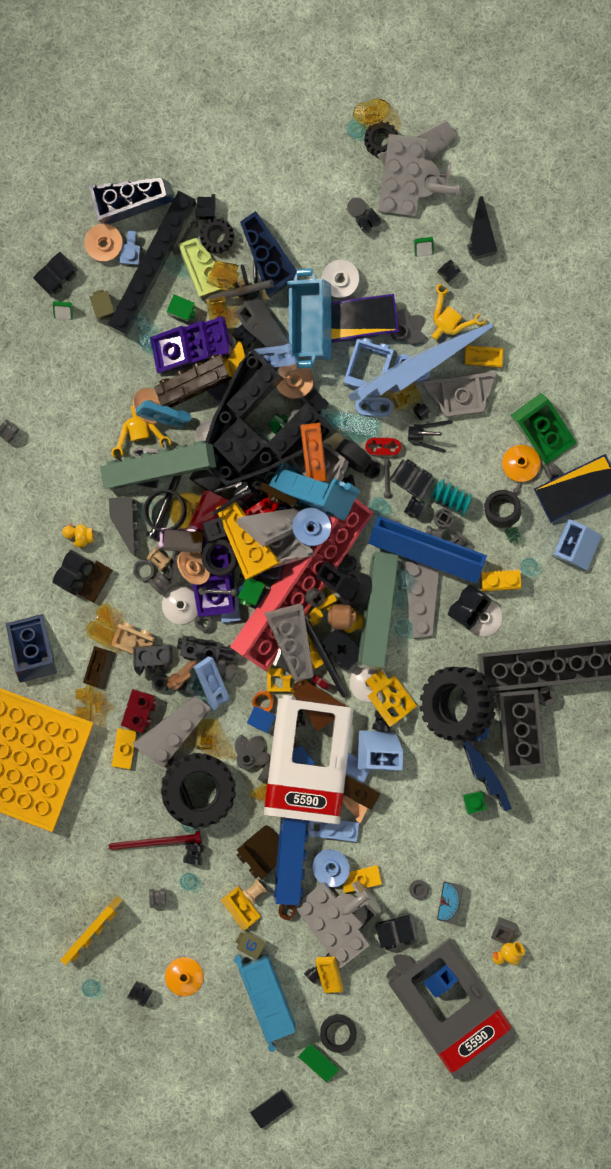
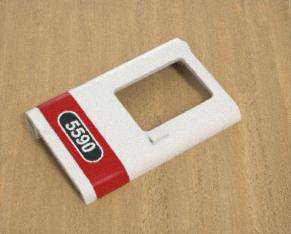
[264,695,354,824]

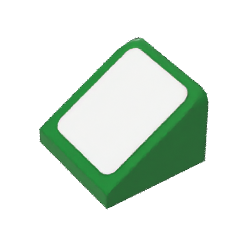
[413,237,434,257]
[53,301,74,320]

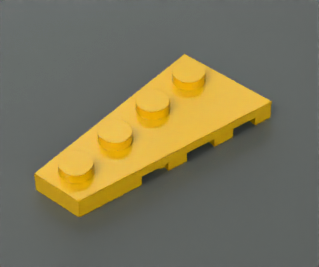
[216,502,280,579]
[60,895,123,965]

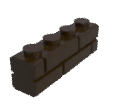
[154,354,233,408]

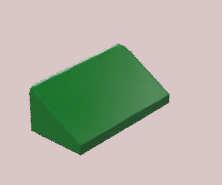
[298,1042,340,1083]

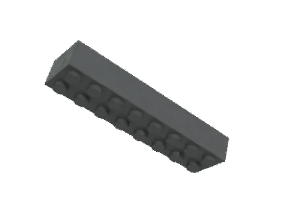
[477,640,611,691]

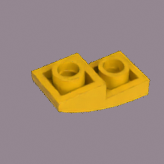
[310,594,337,626]

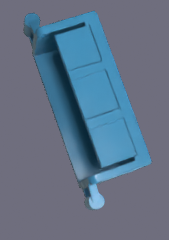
[287,268,331,368]
[270,462,360,521]
[234,954,296,1052]

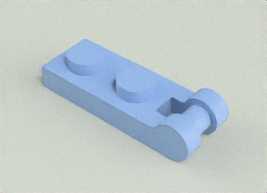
[254,344,297,367]
[194,656,229,710]
[306,820,359,842]

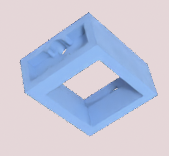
[343,338,394,396]

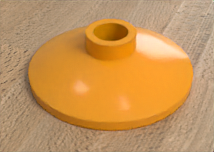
[502,445,540,482]
[165,957,203,996]

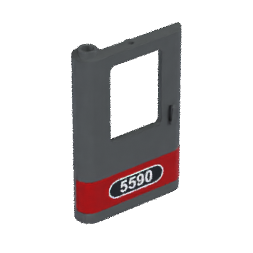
[388,938,516,1079]

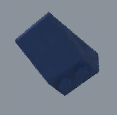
[5,614,57,683]

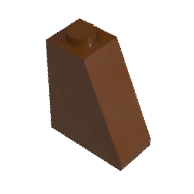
[290,680,348,731]

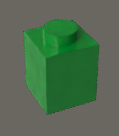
[166,294,197,323]
[238,578,265,608]
[462,790,487,814]

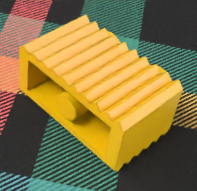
[480,569,521,591]

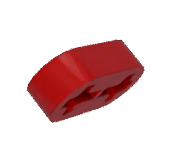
[365,438,401,456]
[245,498,278,516]

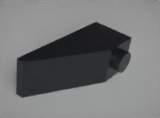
[467,196,497,260]

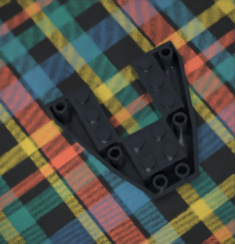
[205,349,338,486]

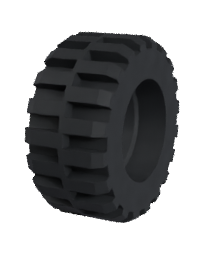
[420,667,497,741]
[161,753,236,828]

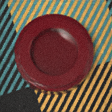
[312,674,332,691]

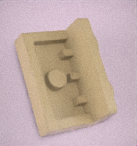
[111,622,155,654]

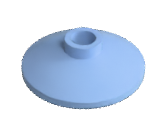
[292,508,331,546]
[312,849,350,887]

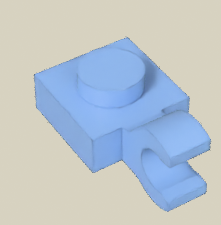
[120,231,141,266]

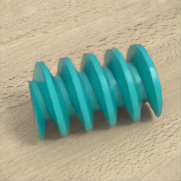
[429,479,472,516]

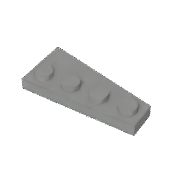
[377,120,457,166]
[237,506,306,547]
[402,561,439,638]
[264,603,314,682]
[132,695,211,768]

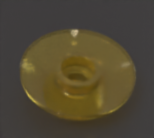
[353,98,391,125]
[169,492,201,529]

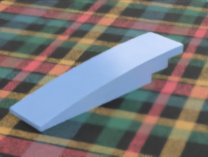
[348,324,493,402]

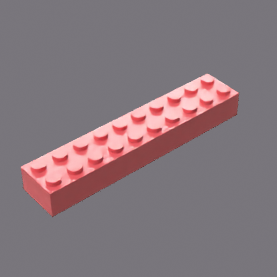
[230,498,374,671]

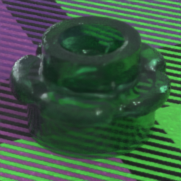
[505,526,521,543]

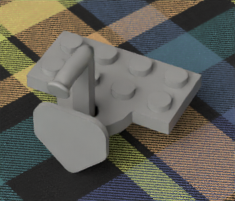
[378,134,460,216]
[294,881,381,969]

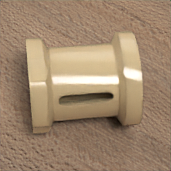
[146,546,171,572]
[242,878,268,904]

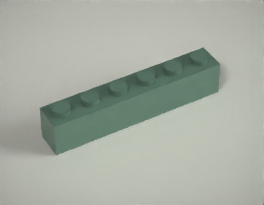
[100,441,216,490]
[357,551,400,671]

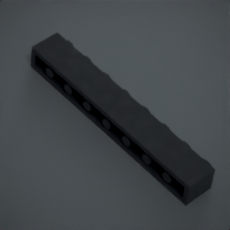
[108,190,196,337]

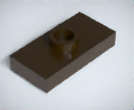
[257,483,297,507]
[78,560,113,603]
[344,774,381,810]

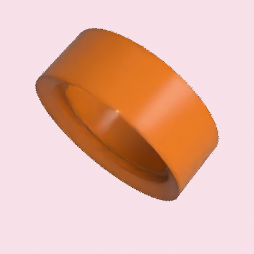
[252,690,275,712]

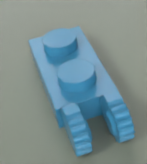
[136,400,191,428]

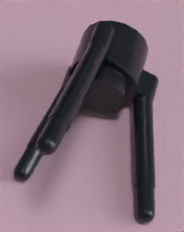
[223,260,260,301]
[408,420,453,453]
[212,480,254,515]

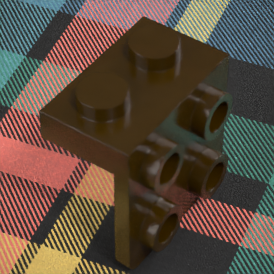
[237,825,279,880]

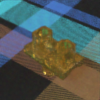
[76,686,107,721]

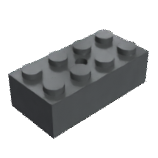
[497,690,545,771]

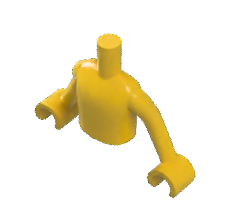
[431,283,486,341]
[111,405,173,458]

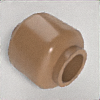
[328,605,356,630]

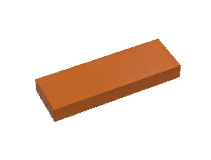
[301,423,327,482]

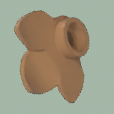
[167,661,198,690]

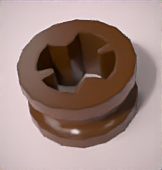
[278,904,296,920]

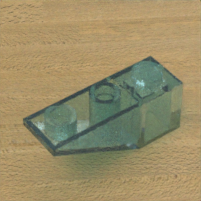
[321,409,378,438]

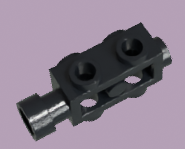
[177,635,235,663]

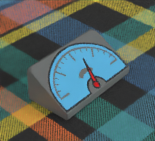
[437,881,463,924]

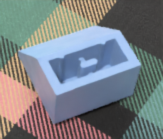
[552,519,602,571]
[358,730,403,771]

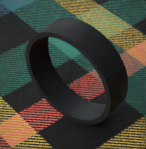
[143,489,187,532]

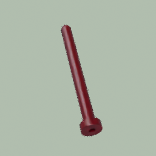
[109,830,202,850]

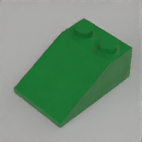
[510,393,577,465]

